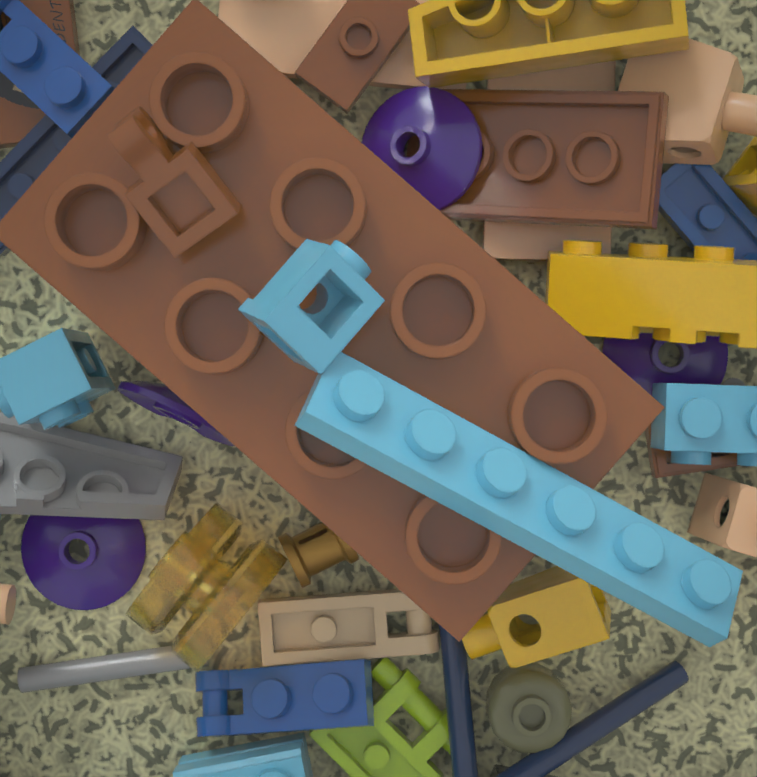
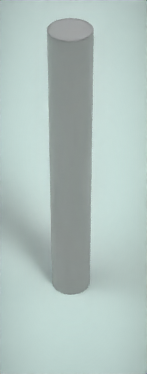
[17,641,209,693]

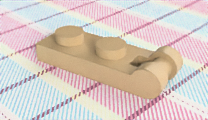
[257,589,440,666]

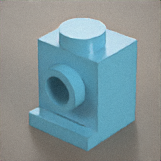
[238,239,385,375]

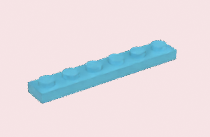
[294,352,743,647]

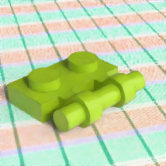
[309,657,450,777]

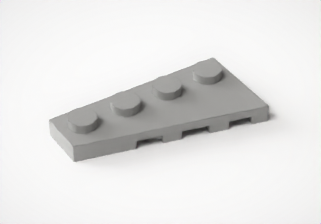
[0,412,183,520]

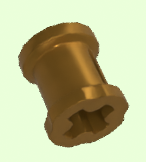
[278,522,360,588]

